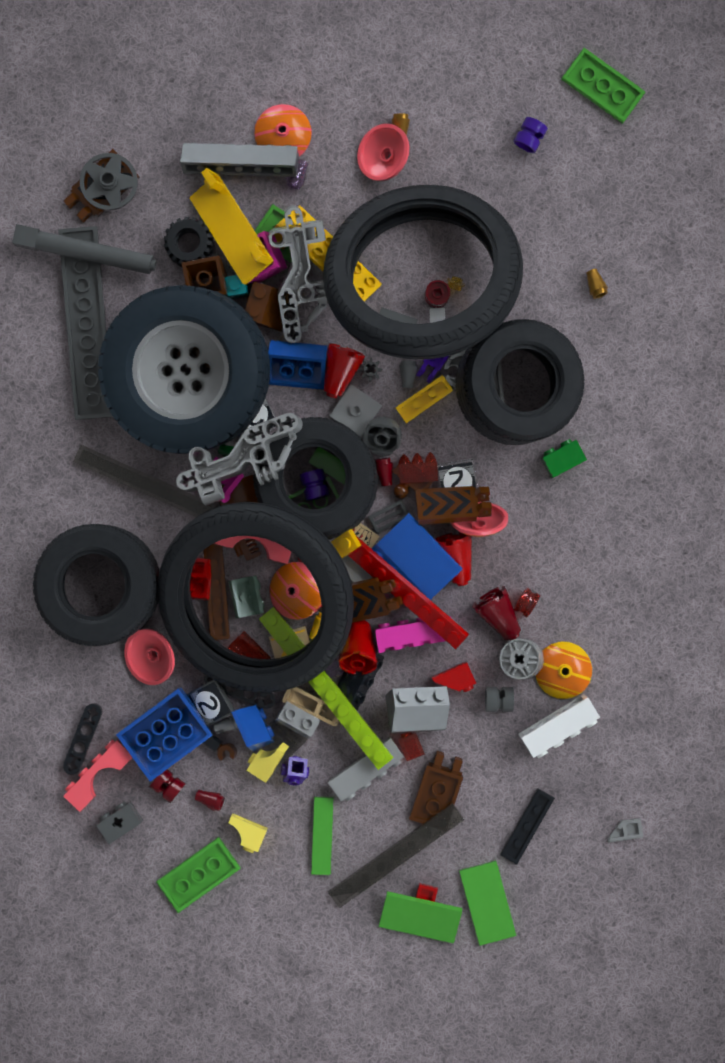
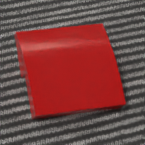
[190,558,211,600]

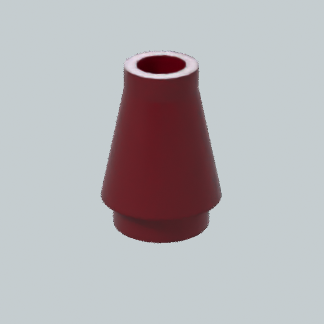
[375,458,393,486]
[195,789,225,811]

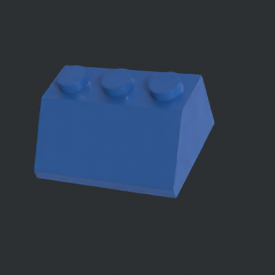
[268,340,328,390]

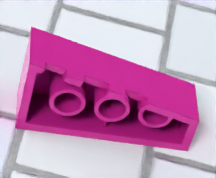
[375,616,451,653]

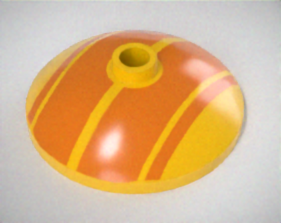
[535,642,592,699]

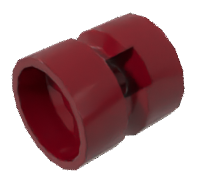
[425,280,450,308]
[149,769,186,803]

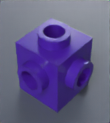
[280,756,309,786]

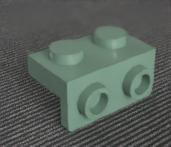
[228,575,264,618]

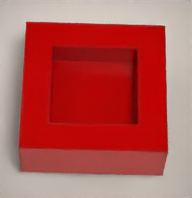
[415,883,438,902]

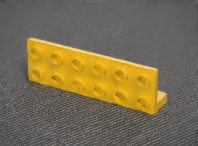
[189,168,274,285]
[274,205,382,302]

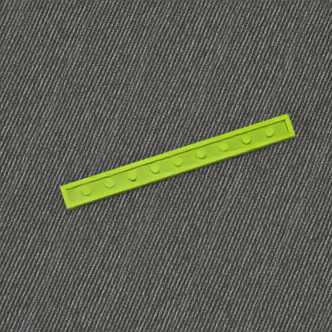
[259,607,394,770]

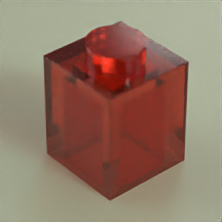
[398,732,425,762]

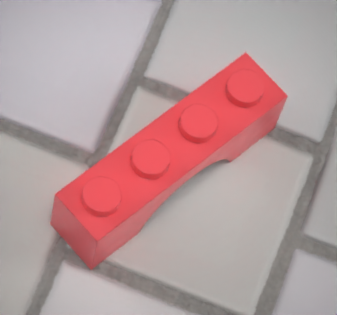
[213,536,291,564]
[63,739,132,812]

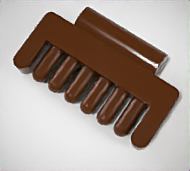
[233,538,261,561]

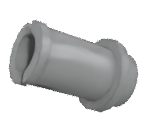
[214,716,238,735]

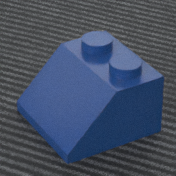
[231,705,275,752]

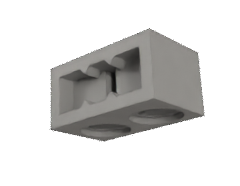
[275,701,320,739]

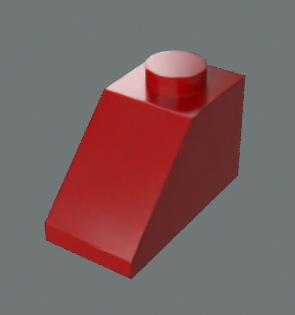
[431,661,476,692]

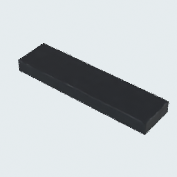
[500,788,555,865]

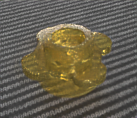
[447,276,466,291]

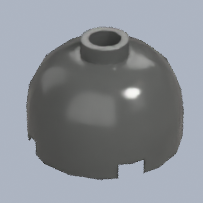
[363,416,402,456]

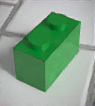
[541,439,587,479]

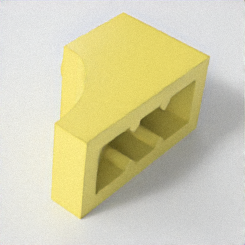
[246,743,289,783]
[228,813,268,853]

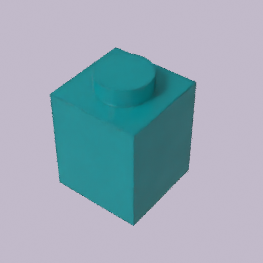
[225,275,250,299]

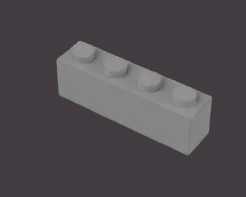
[328,736,404,802]

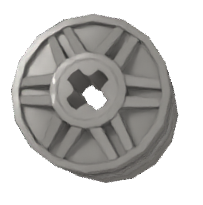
[499,639,544,680]

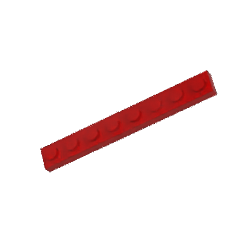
[348,536,469,649]

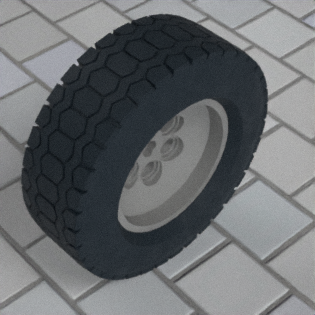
[98,285,270,454]

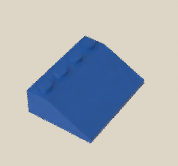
[372,513,463,600]
[116,688,213,782]

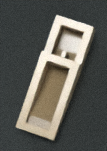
[282,687,340,726]

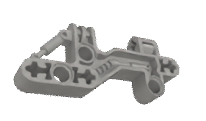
[268,205,327,343]
[176,413,303,506]

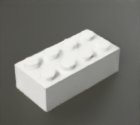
[518,694,600,758]

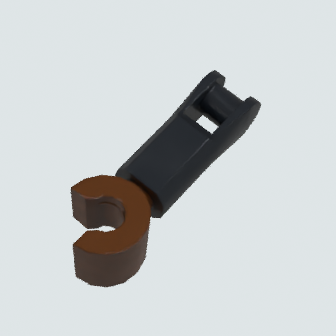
[203,735,237,761]

